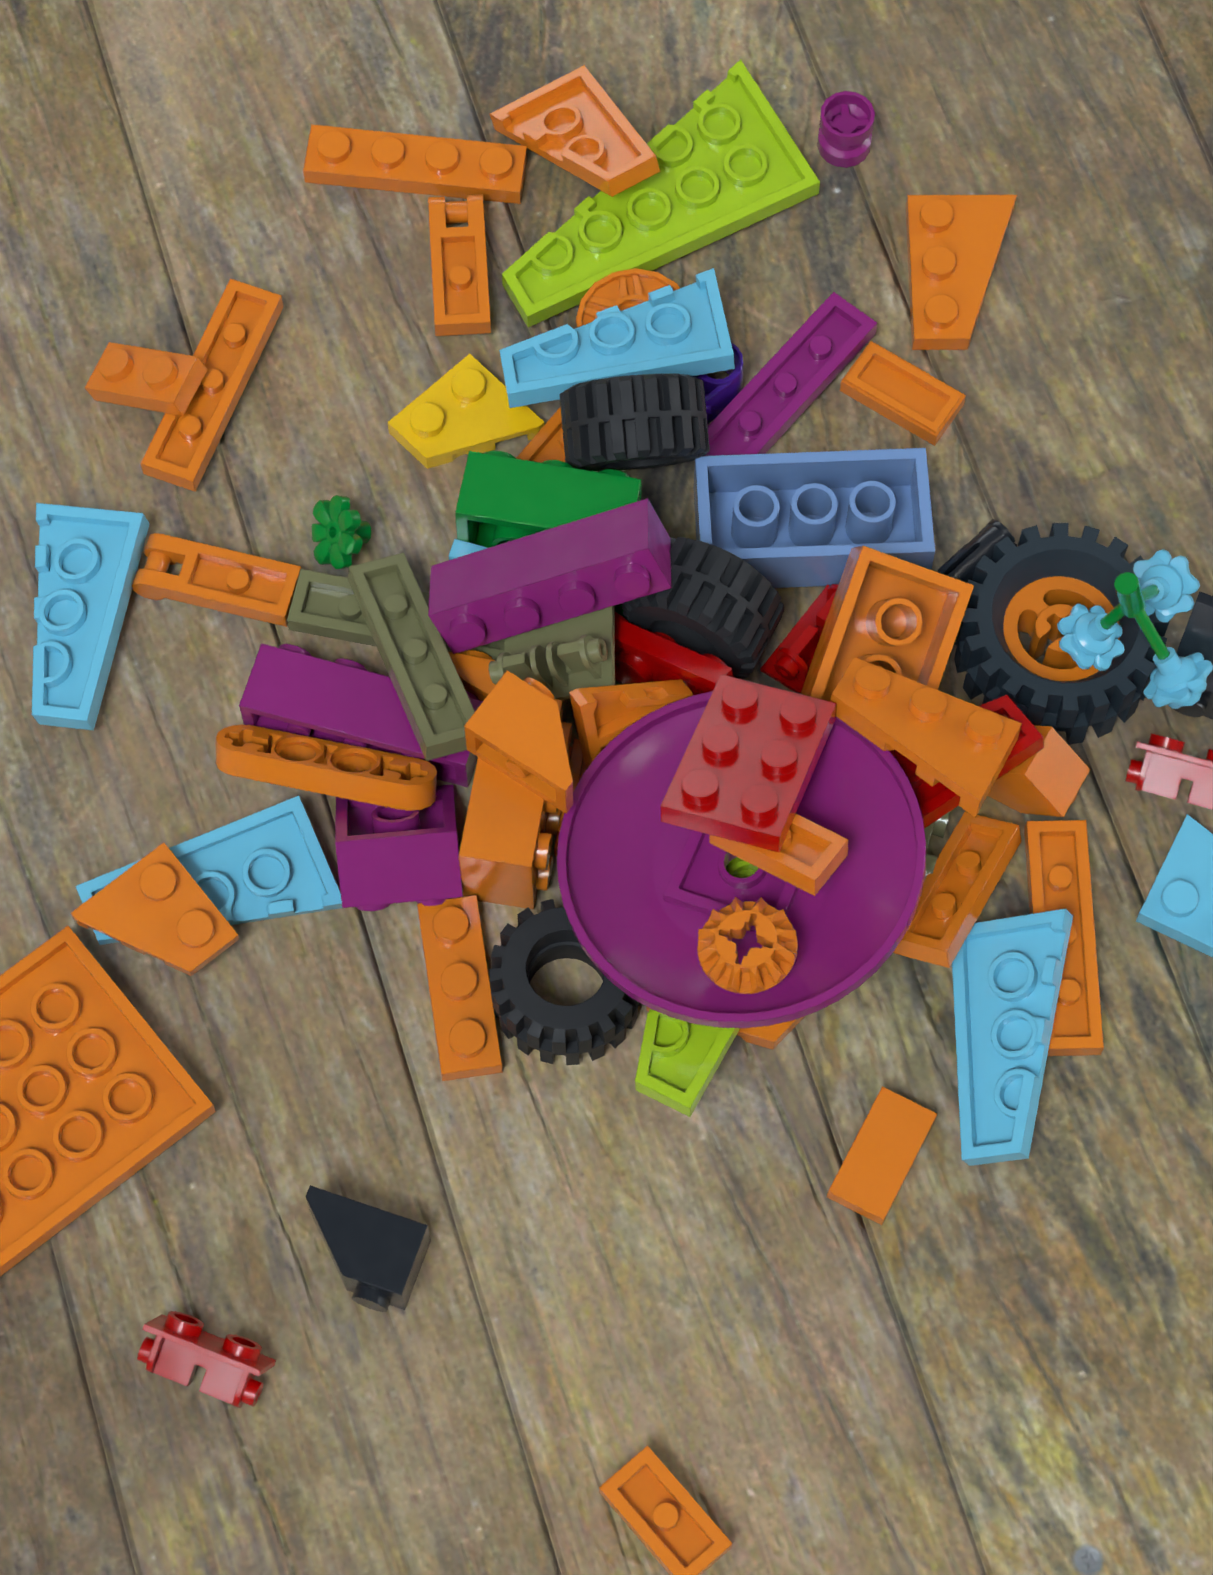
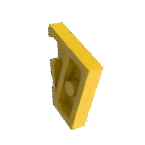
[387,354,544,469]

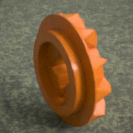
[697,897,798,994]

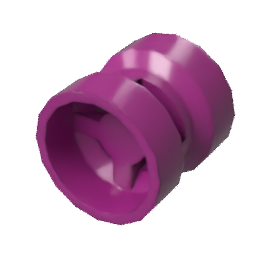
[817,91,875,168]

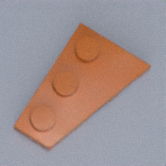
[490,65,660,197]
[906,195,1017,350]
[830,657,1022,818]

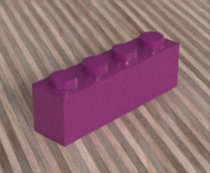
[428,498,671,654]
[239,643,483,788]

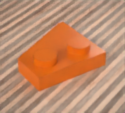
[569,679,693,770]
[71,842,239,976]

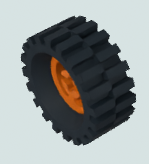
[954,523,1169,745]

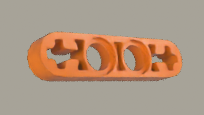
[216,724,437,811]

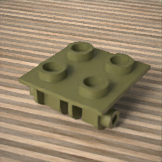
[489,605,615,700]

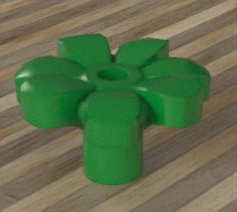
[311,495,372,569]

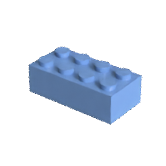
[693,448,935,588]

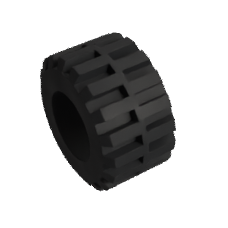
[560,374,710,471]
[621,537,784,679]
[489,899,641,1065]

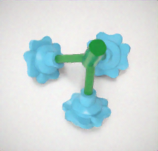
[1057,549,1213,709]

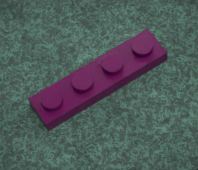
[704,292,877,456]

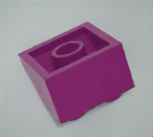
[335,784,463,911]

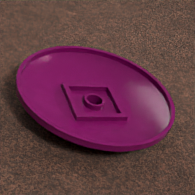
[557,691,926,1028]

